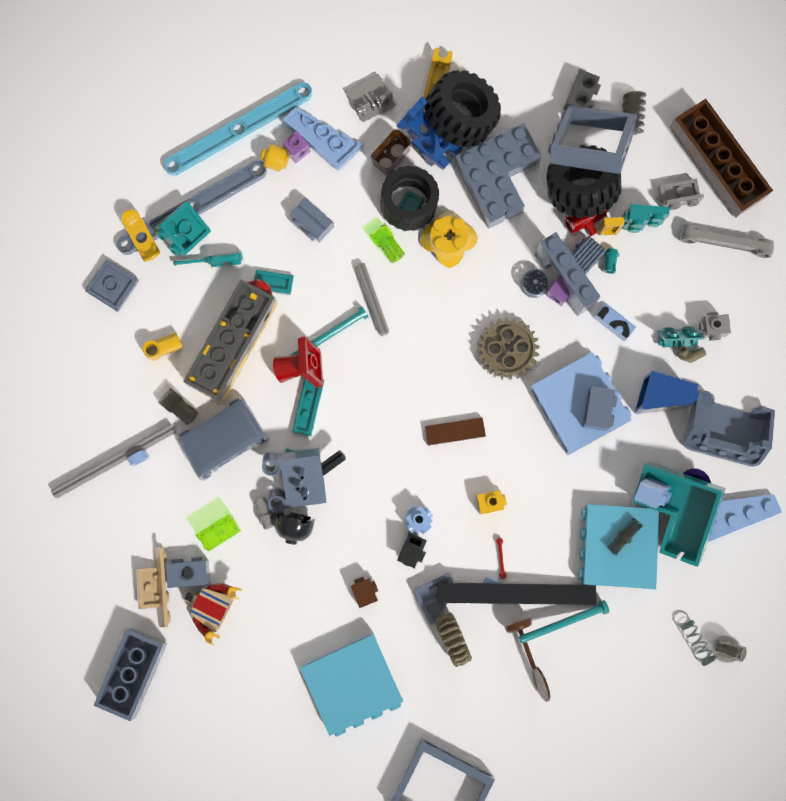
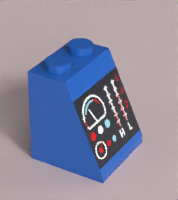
[634,371,700,414]

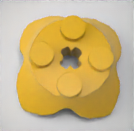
[420,211,478,268]

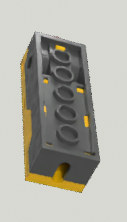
[183,279,278,404]

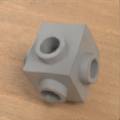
[699,312,731,341]

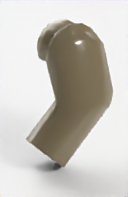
[677,346,707,363]

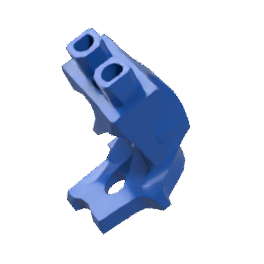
[396,96,462,170]

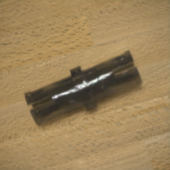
[606,518,643,556]

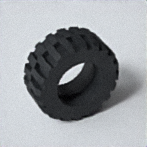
[425,70,501,147]
[546,145,622,218]

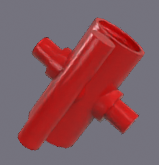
[564,210,609,236]

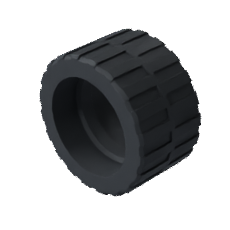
[380,166,439,231]

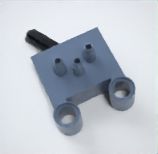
[262,448,346,512]

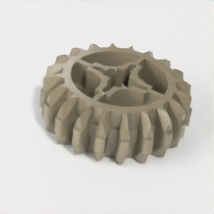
[435,612,472,667]

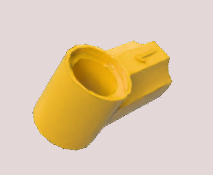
[142,332,183,361]

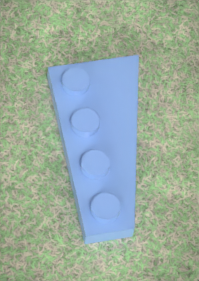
[283,107,364,172]
[708,494,782,542]

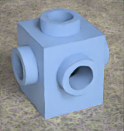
[405,506,433,534]

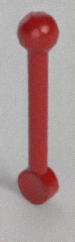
[496,537,507,579]

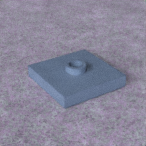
[85,259,139,312]

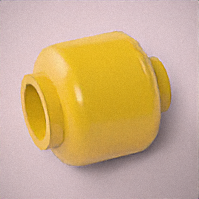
[260,144,289,172]

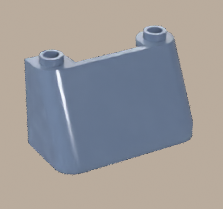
[684,389,775,467]
[178,398,270,481]

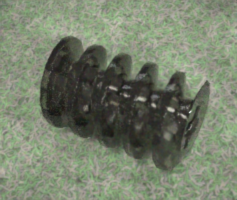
[621,91,647,135]

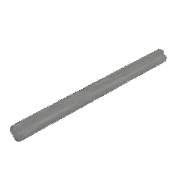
[51,424,175,498]

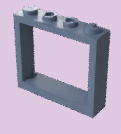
[548,105,637,174]
[391,739,495,801]

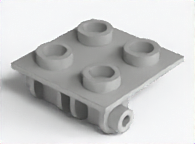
[345,73,396,123]

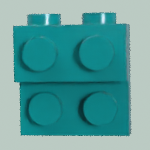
[155,201,211,257]
[621,204,670,233]

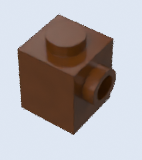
[351,576,379,608]

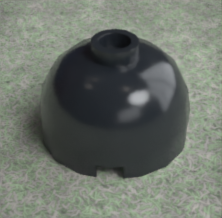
[274,512,315,545]

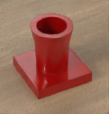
[273,336,323,388]

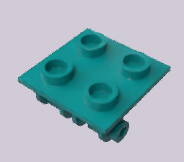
[657,326,705,348]

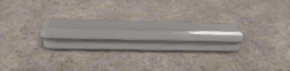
[356,263,389,336]

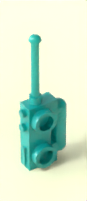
[173,252,244,267]

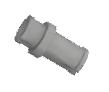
[253,498,275,530]

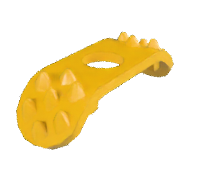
[121,209,160,262]

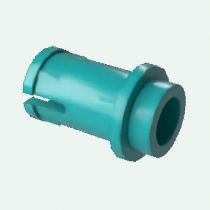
[603,248,620,274]

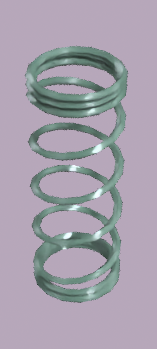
[680,620,716,666]

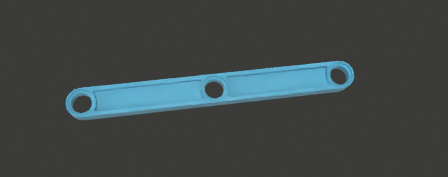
[164,82,312,176]

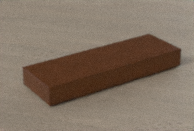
[425,417,486,446]

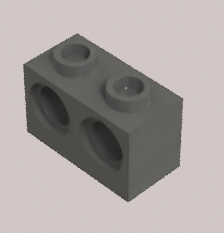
[563,69,601,110]

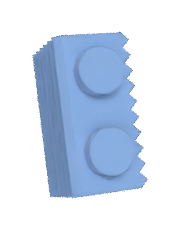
[634,477,672,509]

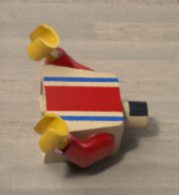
[184,583,242,646]

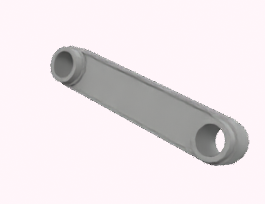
[680,224,775,258]

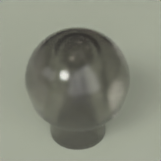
[712,635,747,663]

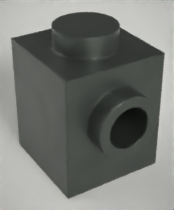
[396,532,427,569]

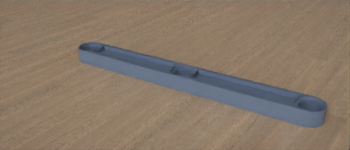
[116,160,267,255]

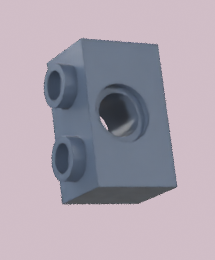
[166,557,210,588]

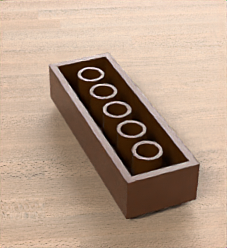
[670,98,774,218]

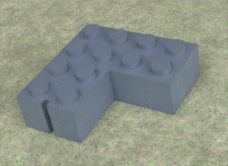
[455,123,541,229]

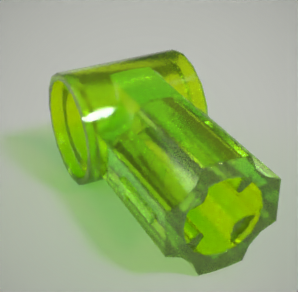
[369,223,405,264]

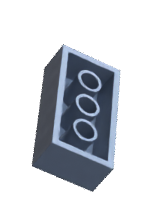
[93,628,168,721]

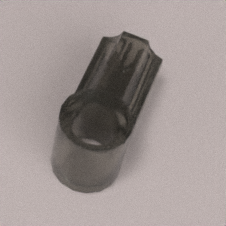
[158,388,198,425]

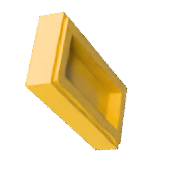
[598,217,624,236]

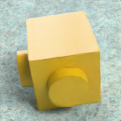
[476,490,507,515]

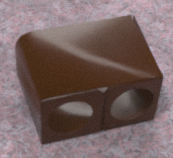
[370,129,411,176]

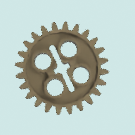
[476,317,540,381]

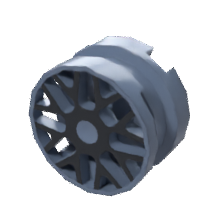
[521,269,549,298]

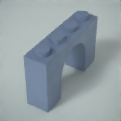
[535,232,601,317]

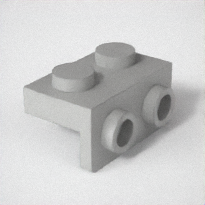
[658,178,704,210]

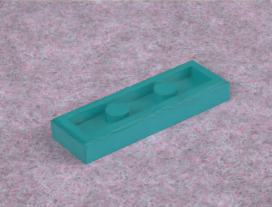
[292,379,325,437]

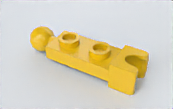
[423,48,453,115]

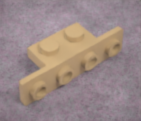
[136,547,171,627]

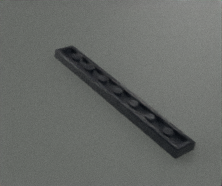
[437,583,596,605]

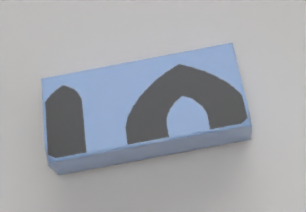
[594,303,636,342]

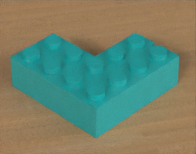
[633,462,726,567]

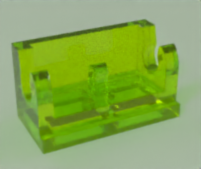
[195,513,242,552]

